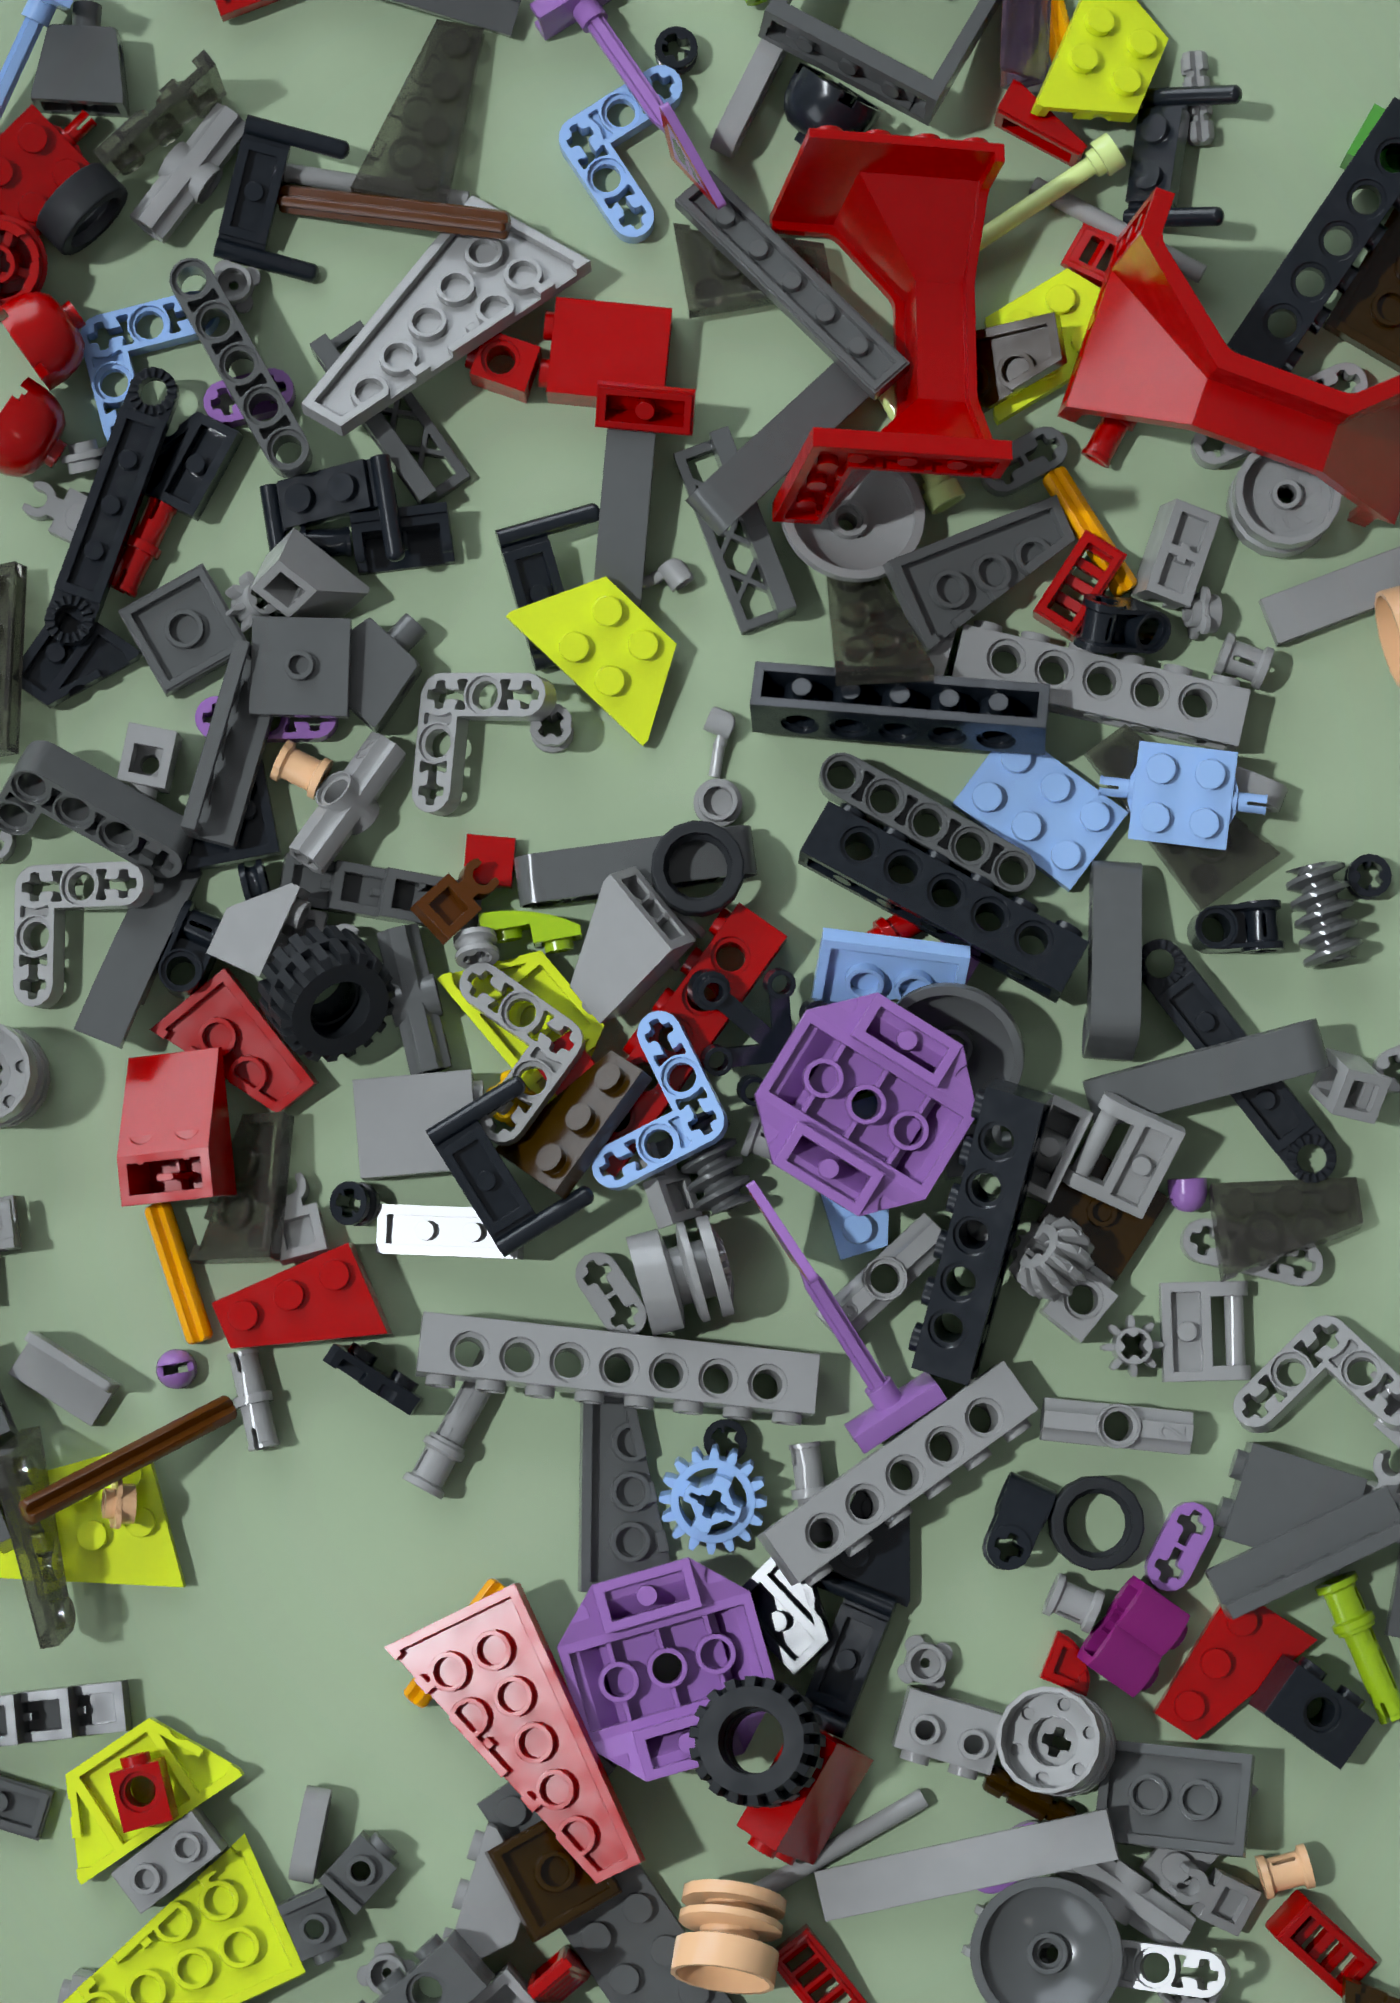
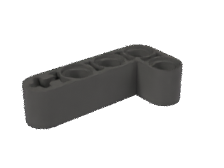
[0,740,195,878]
[1082,860,1142,1061]

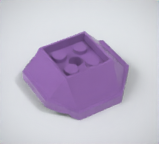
[754,992,975,1216]
[557,1557,775,1782]

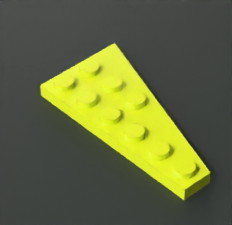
[0,1452,186,1587]
[63,1833,306,2003]

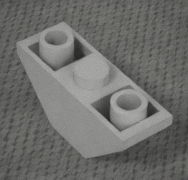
[442,1822,521,1959]

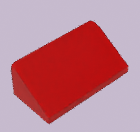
[595,380,696,436]

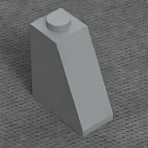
[570,866,696,1024]

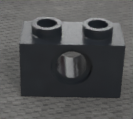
[1248,1654,1375,1770]

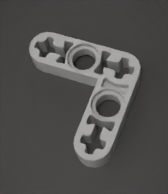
[412,673,557,816]
[13,861,154,1009]
[459,962,585,1146]
[1233,1315,1400,1433]

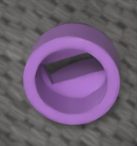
[1167,1178,1208,1212]
[156,1349,197,1389]

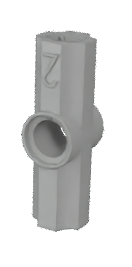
[130,102,245,244]
[289,732,406,875]
[815,1213,941,1336]
[1040,1397,1194,1455]
[1055,1859,1196,1947]

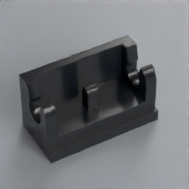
[349,502,455,576]

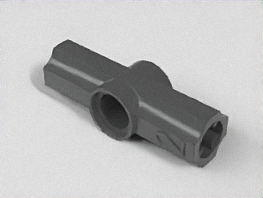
[377,923,452,1075]

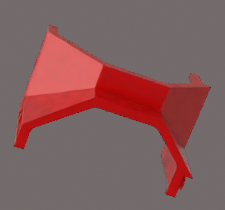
[770,125,1013,525]
[1057,187,1400,527]

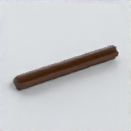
[277,184,511,240]
[18,1395,237,1525]

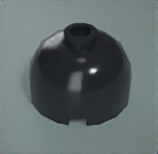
[784,62,882,145]

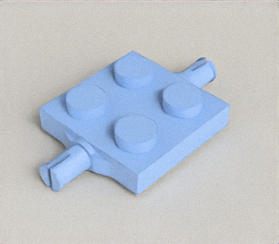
[1098,740,1268,850]

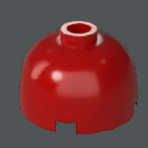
[0,291,86,391]
[0,377,68,478]

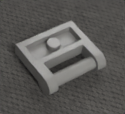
[1062,1091,1186,1219]
[1159,1281,1251,1382]

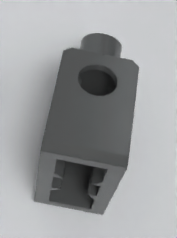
[31,0,130,118]
[349,613,427,734]

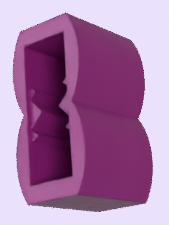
[1077,1575,1190,1698]

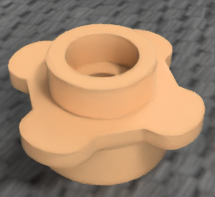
[101,1479,137,1529]

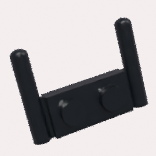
[1123,85,1242,227]
[213,114,350,283]
[259,454,405,562]
[495,503,600,671]
[425,1076,594,1258]
[805,1571,898,1739]

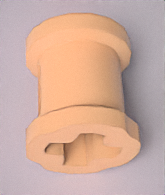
[270,739,333,800]
[1255,1843,1316,1900]

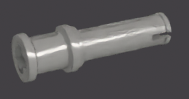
[403,1350,508,1500]

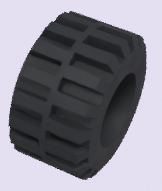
[258,925,396,1062]
[689,1676,826,1808]

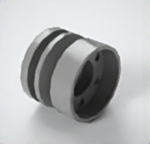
[0,1024,51,1128]
[626,1215,735,1336]
[996,1686,1116,1797]

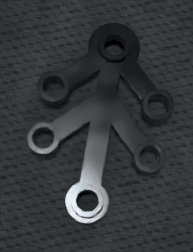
[687,968,828,1106]

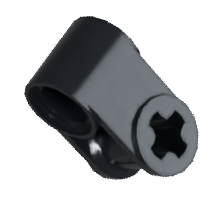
[1073,594,1171,654]
[1187,899,1285,954]
[158,900,222,999]
[982,1471,1057,1570]

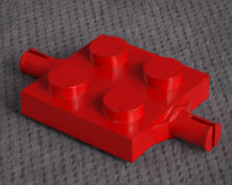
[0,104,97,236]

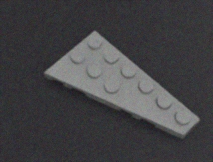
[301,195,592,436]

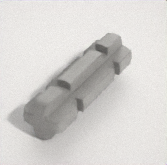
[1180,50,1215,146]

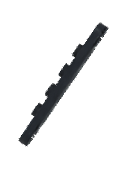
[44,367,180,646]
[1142,939,1337,1183]

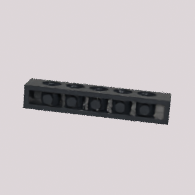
[1227,97,1400,373]
[750,661,1050,755]
[798,801,1089,1003]
[908,1078,1054,1386]

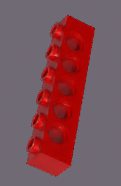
[604,902,787,1178]

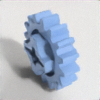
[659,1444,767,1555]

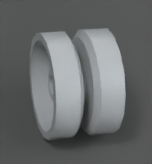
[1226,452,1342,558]

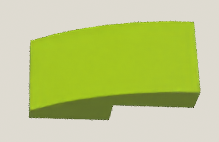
[478,910,583,954]

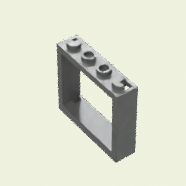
[758,0,1002,126]

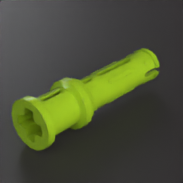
[1315,1571,1400,1725]

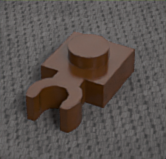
[410,858,499,945]

